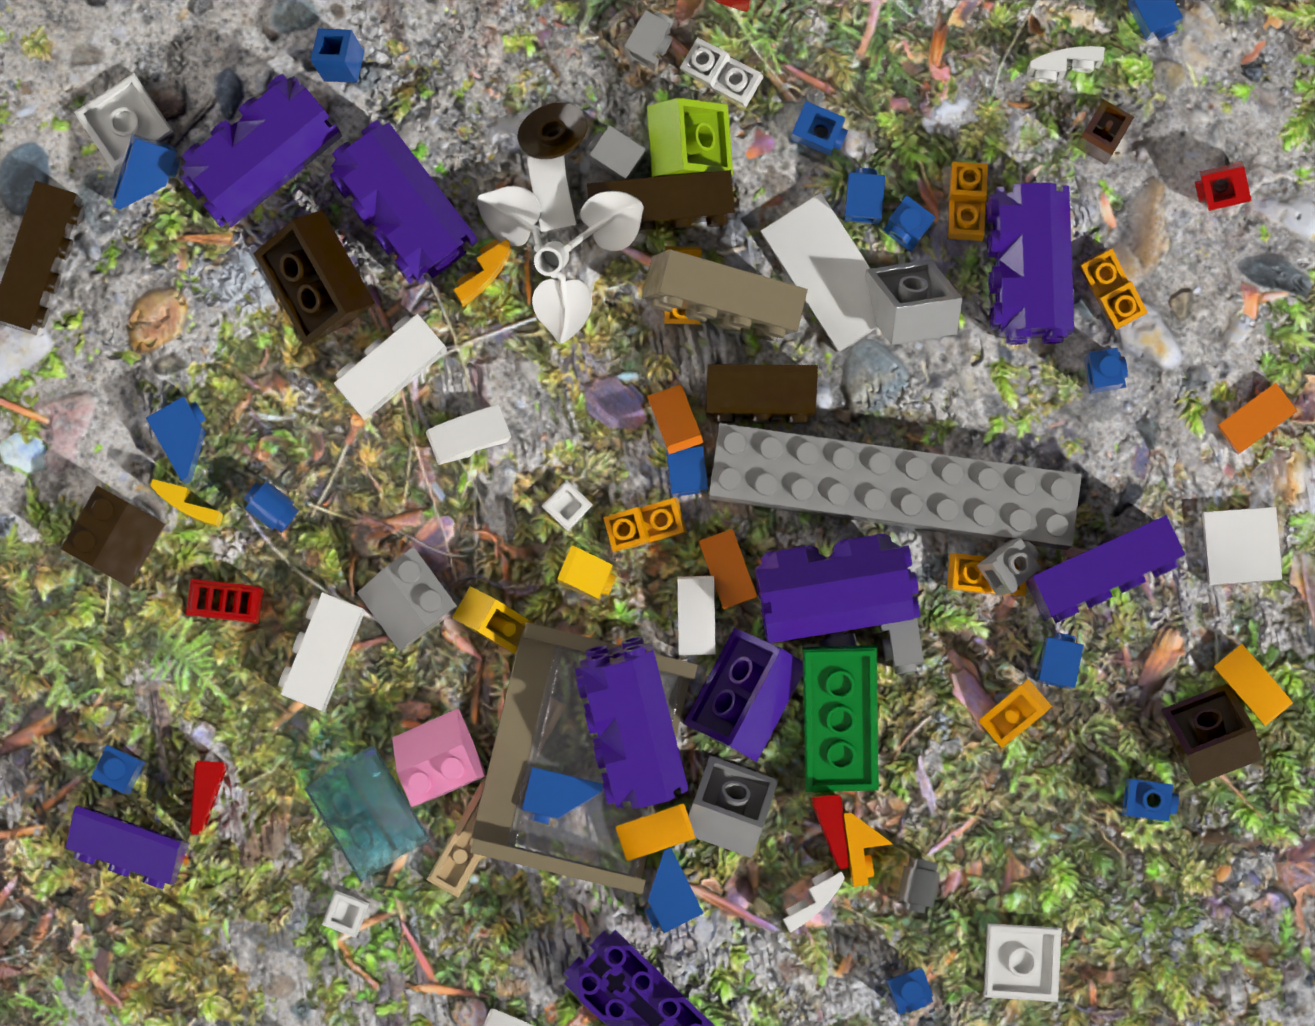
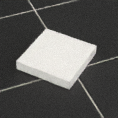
[74,73,175,173]
[1202,507,1282,585]
[983,923,1062,1002]

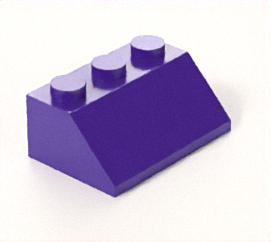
[683,628,803,762]
[66,805,190,889]

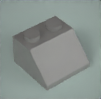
[865,259,962,345]
[357,547,458,651]
[688,756,778,858]

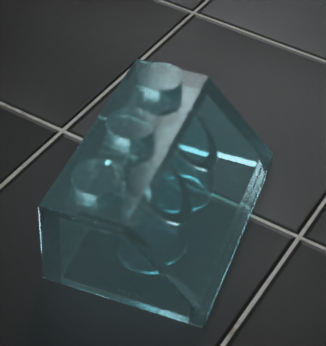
[304,745,430,883]

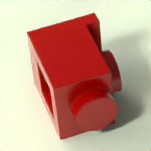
[1194,160,1252,211]

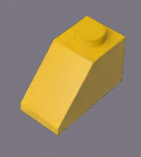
[557,545,617,601]
[452,586,535,655]

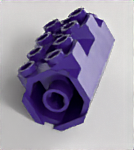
[180,74,342,228]
[329,120,478,285]
[986,183,1074,345]
[755,533,920,643]
[575,637,689,808]
[564,929,715,1026]

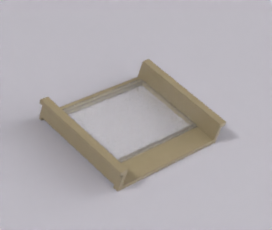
[469,622,698,894]

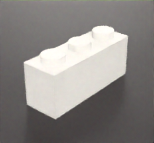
[334,314,447,421]
[278,592,365,712]

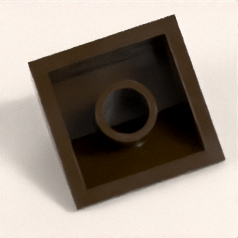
[60,486,166,588]
[1161,684,1262,786]

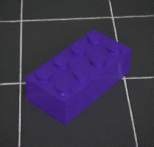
[1026,515,1185,624]

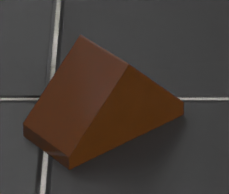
[1075,99,1134,165]

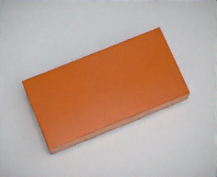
[1217,383,1298,455]
[647,384,703,455]
[698,529,757,610]

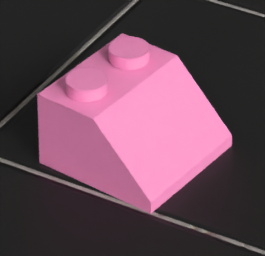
[392,708,487,807]

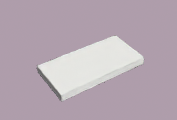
[760,193,878,353]

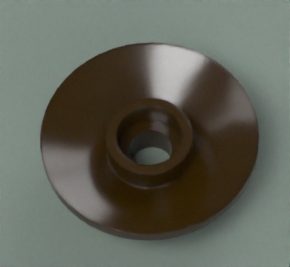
[517,102,588,159]

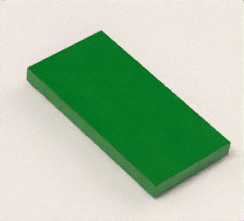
[802,645,879,792]

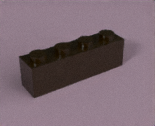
[587,170,735,234]
[0,180,84,335]

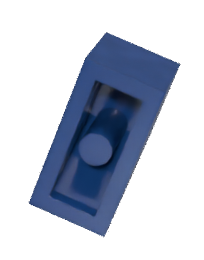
[111,133,180,209]
[146,396,207,484]
[522,767,603,825]
[645,847,704,933]

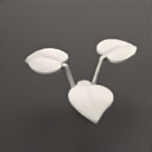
[477,186,644,344]

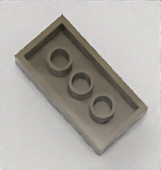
[641,249,808,341]

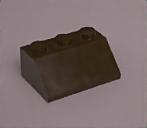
[253,210,375,346]
[706,364,818,424]

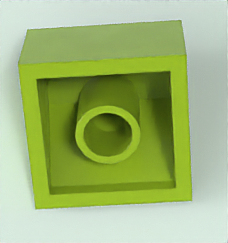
[647,98,733,177]

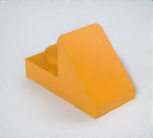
[978,679,1053,748]
[843,813,892,887]

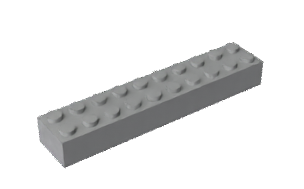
[708,423,1082,550]

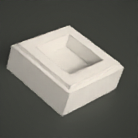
[542,480,593,532]
[322,890,370,938]

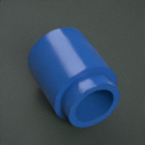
[244,481,299,533]

